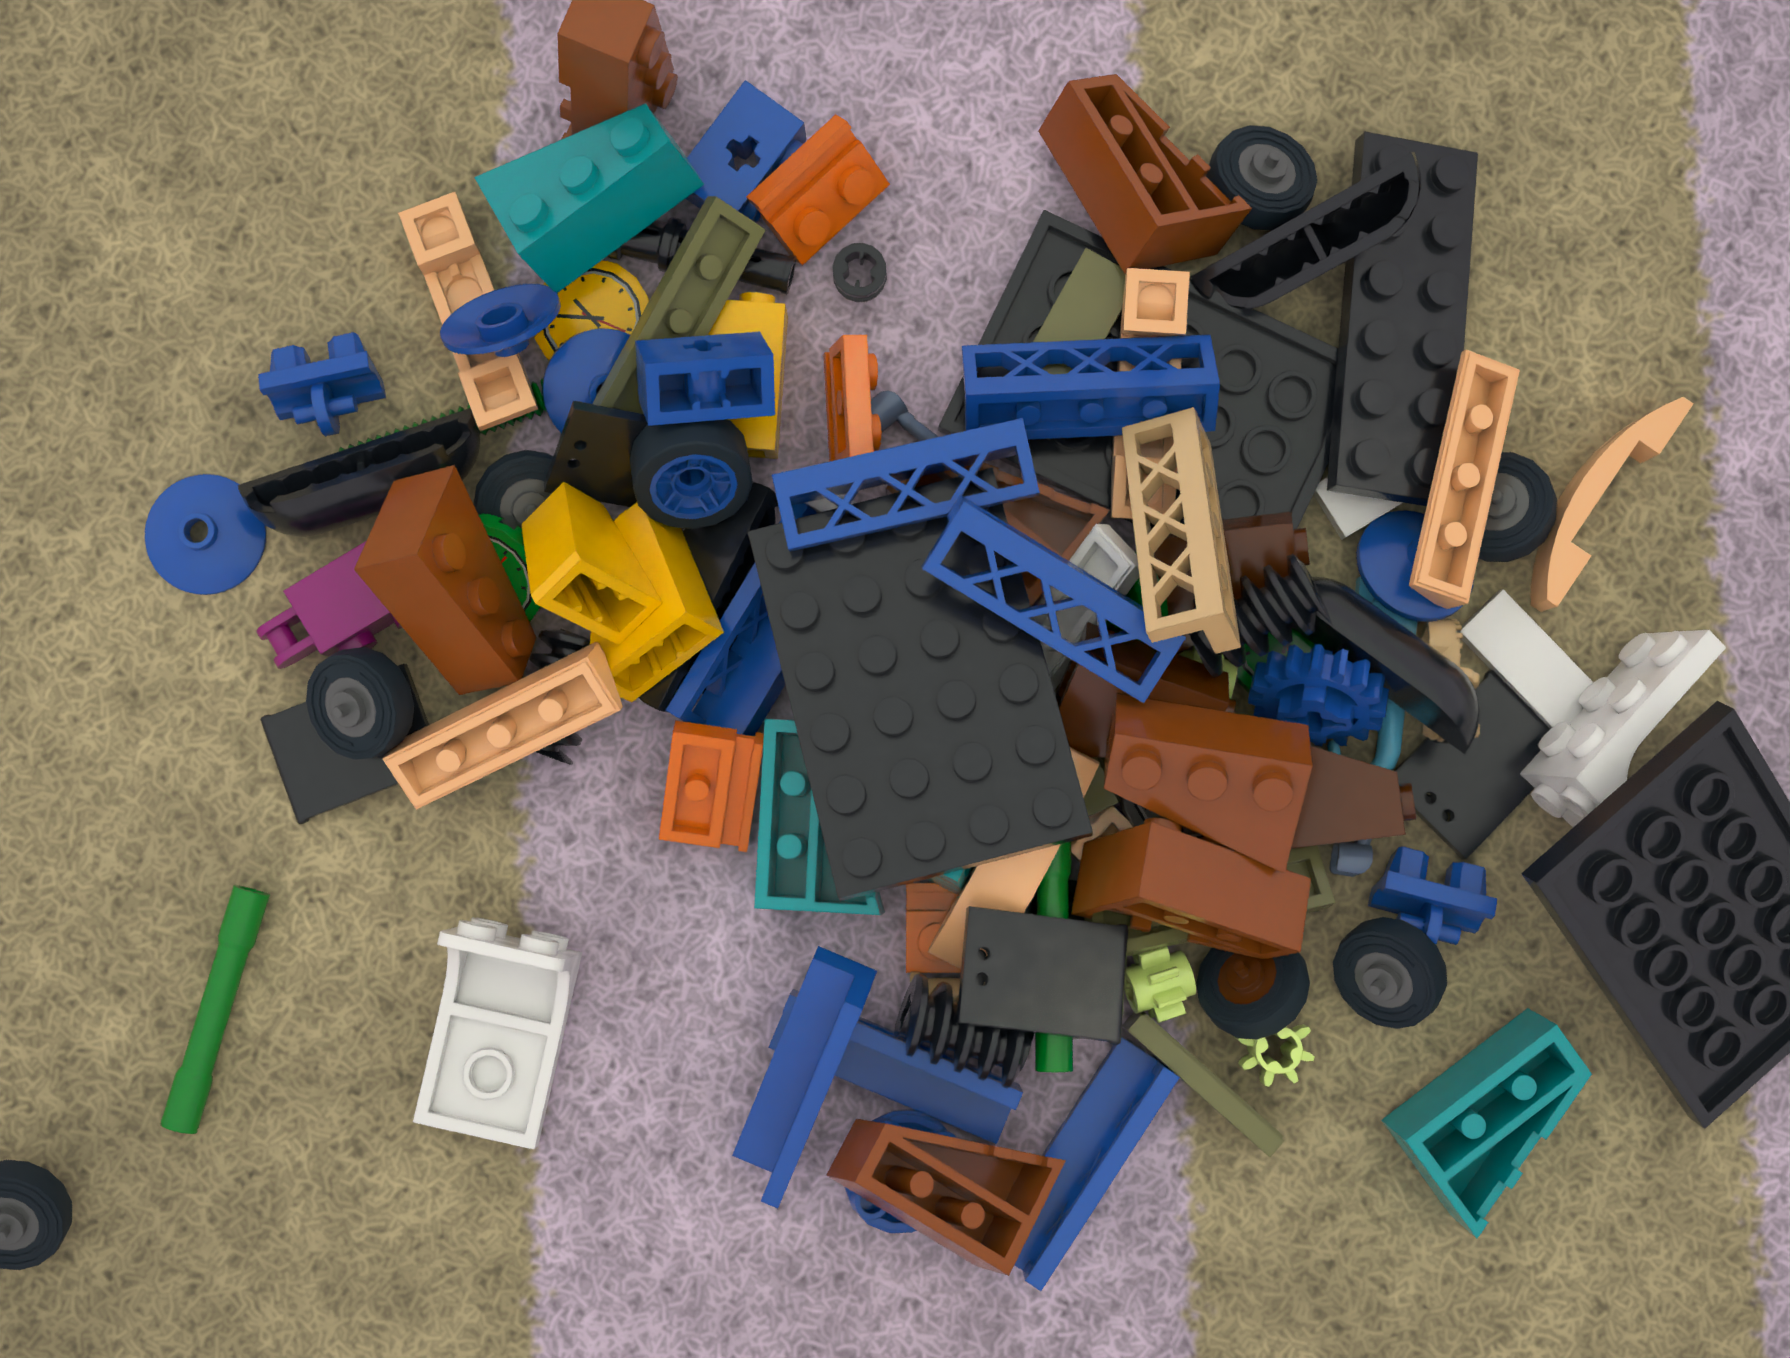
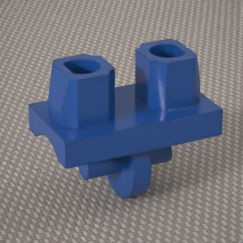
[258,332,386,437]
[1368,846,1497,945]

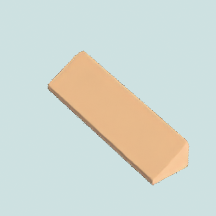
[1409,349,1520,609]
[383,641,623,810]

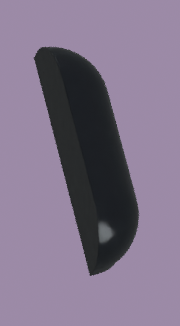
[1191,152,1421,309]
[238,408,480,537]
[638,482,778,712]
[1292,577,1480,754]

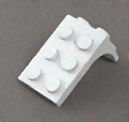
[1520,630,1726,827]
[413,917,582,1149]

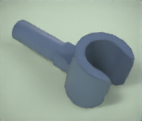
[871,390,938,441]
[1329,839,1373,877]

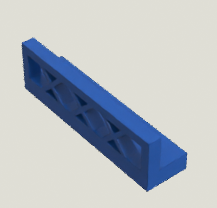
[962,335,1220,439]
[772,418,1040,552]
[921,494,1186,703]
[666,503,817,736]
[732,946,877,1209]
[768,989,1023,1144]
[1015,1036,1180,1291]

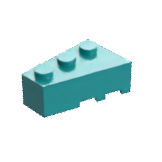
[474,103,704,293]
[754,719,885,915]
[1381,1008,1592,1239]

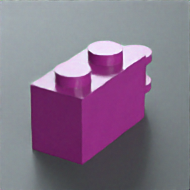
[256,541,402,669]

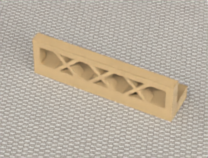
[1122,407,1241,654]

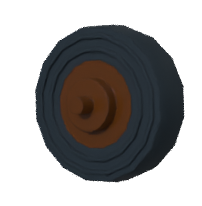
[1196,948,1310,1039]

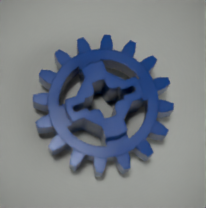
[1248,644,1389,746]

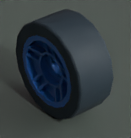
[630,419,753,529]

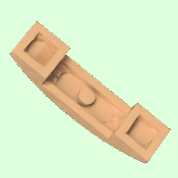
[398,192,538,431]
[1111,268,1190,520]
[1531,397,1694,612]
[928,747,1099,969]

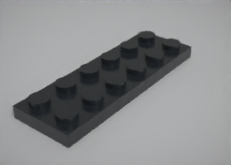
[1327,131,1478,506]

